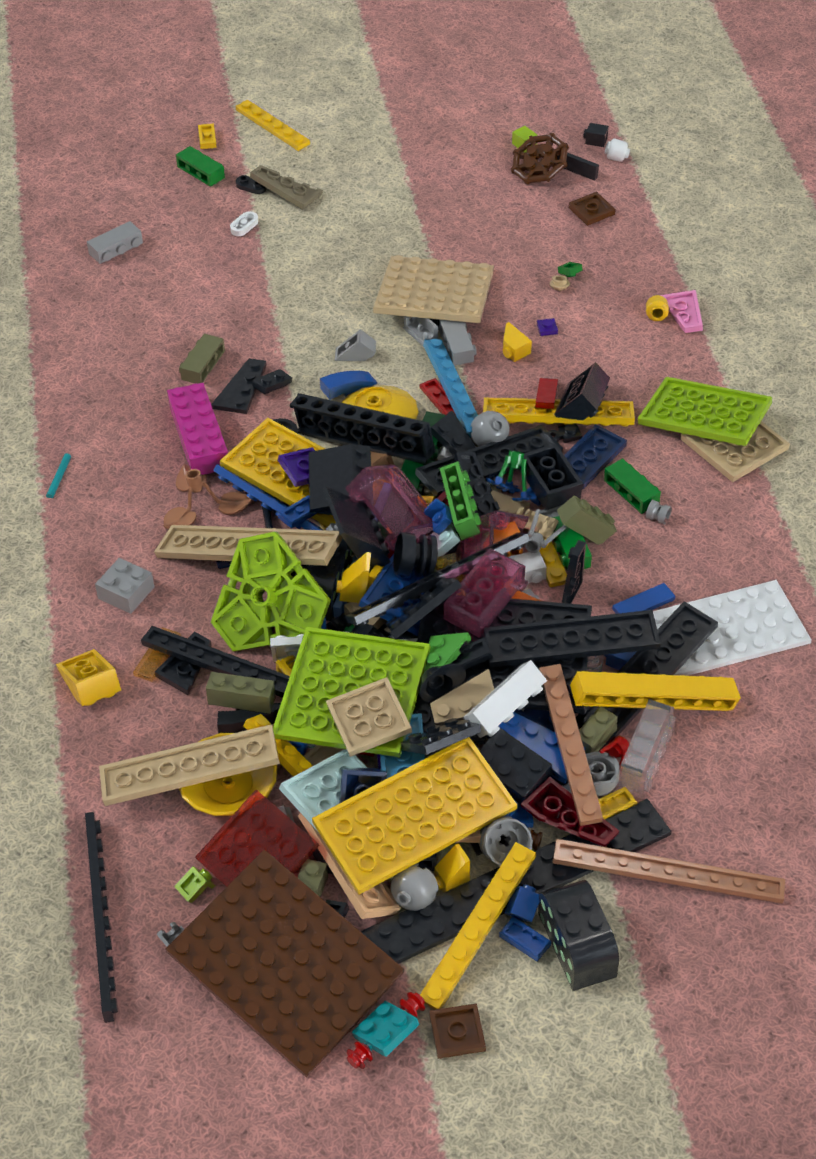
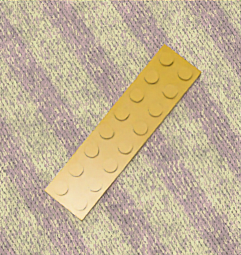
[483,397,635,426]

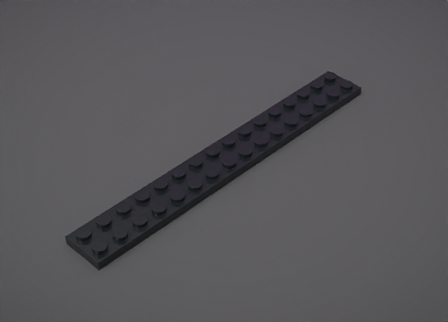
[360,799,672,964]

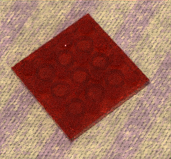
[195,790,320,887]

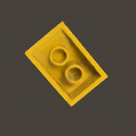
[56,649,122,706]

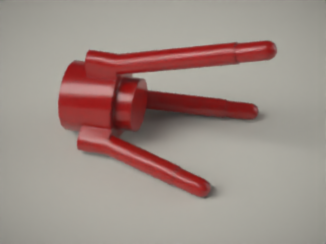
[600,735,630,776]

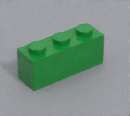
[176,146,225,187]
[604,458,661,514]
[552,516,592,569]

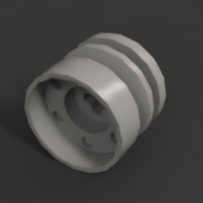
[478,815,533,866]

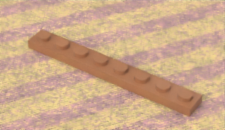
[539,664,603,826]

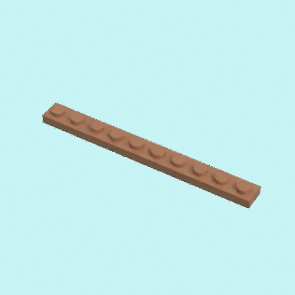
[553,839,785,904]

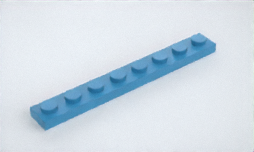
[423,339,478,438]

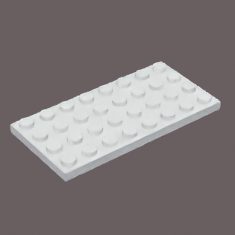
[653,580,811,676]

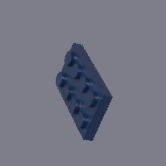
[564,424,627,489]

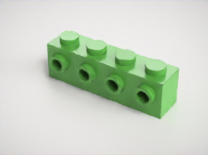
[440,462,482,540]

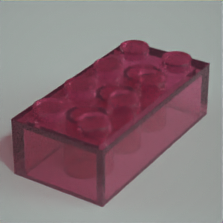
[444,548,526,638]

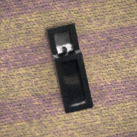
[217,703,281,734]

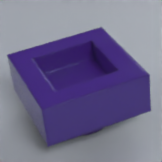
[537,318,558,336]

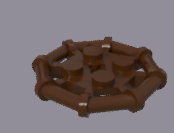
[511,133,569,185]

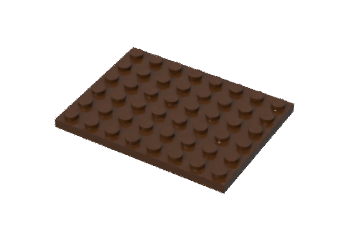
[165,850,404,1078]

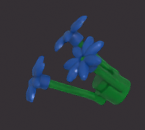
[486,451,537,501]

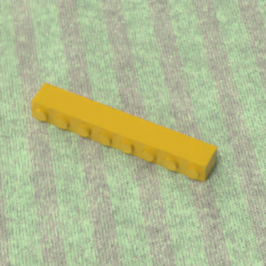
[570,671,741,711]

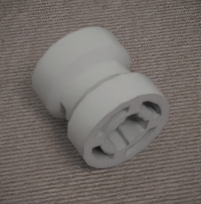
[646,500,672,525]

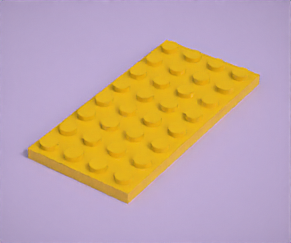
[220,418,389,527]
[312,737,517,895]

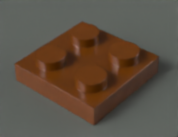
[568,192,616,226]
[429,1003,486,1059]

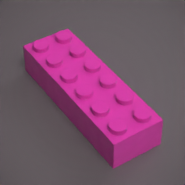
[167,383,228,475]

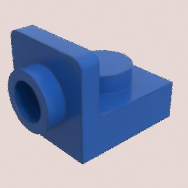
[424,498,452,535]

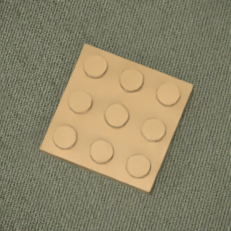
[326,677,412,757]

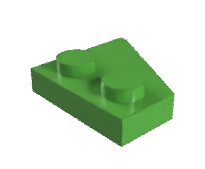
[424,632,471,672]

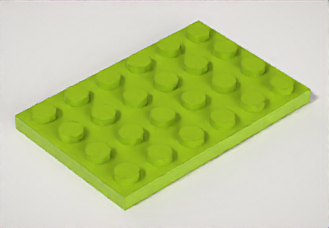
[638,377,772,446]

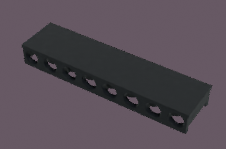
[290,393,435,464]

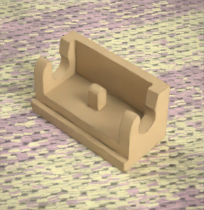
[511,507,559,539]

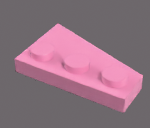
[660,290,703,333]

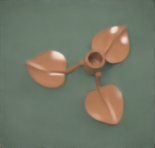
[163,464,252,529]

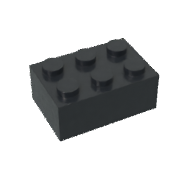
[520,444,583,510]
[479,727,553,804]

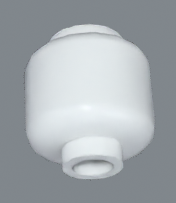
[605,139,630,162]

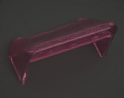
[345,465,433,551]

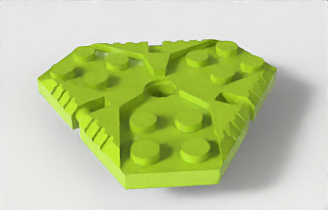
[211,532,331,651]

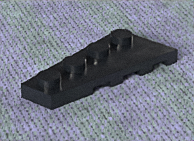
[211,358,267,414]
[454,452,506,527]

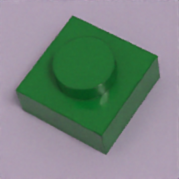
[558,262,583,277]

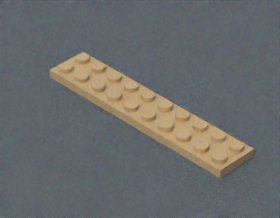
[154,525,343,566]

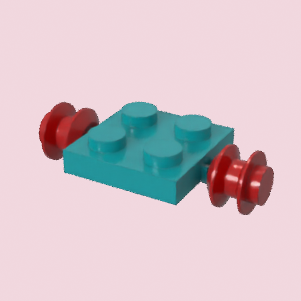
[347,992,425,1069]

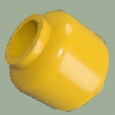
[646,295,669,321]

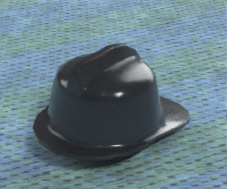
[420,664,466,703]

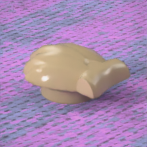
[550,275,570,291]

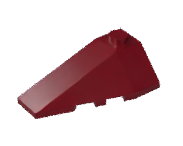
[521,777,619,847]

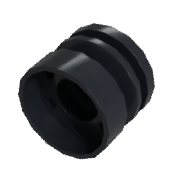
[393,532,438,577]

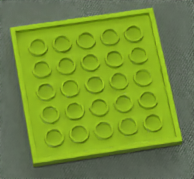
[273,627,431,757]

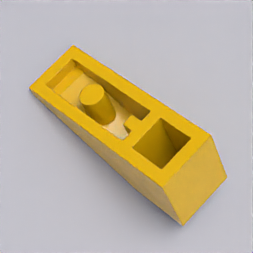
[336,552,371,603]

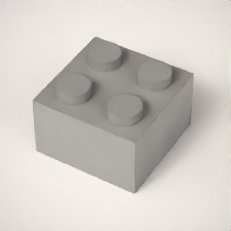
[95,558,154,614]

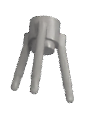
[525,509,567,553]

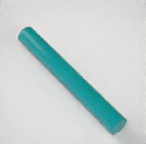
[46,453,71,498]

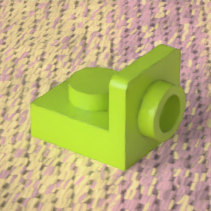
[174,866,216,903]

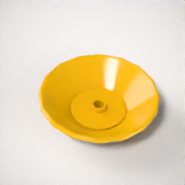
[341,385,419,419]
[179,733,277,816]

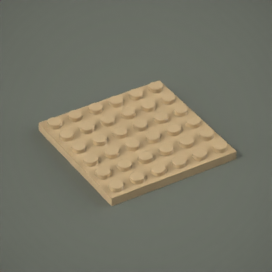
[373,255,494,323]

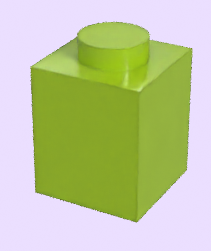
[512,126,537,153]

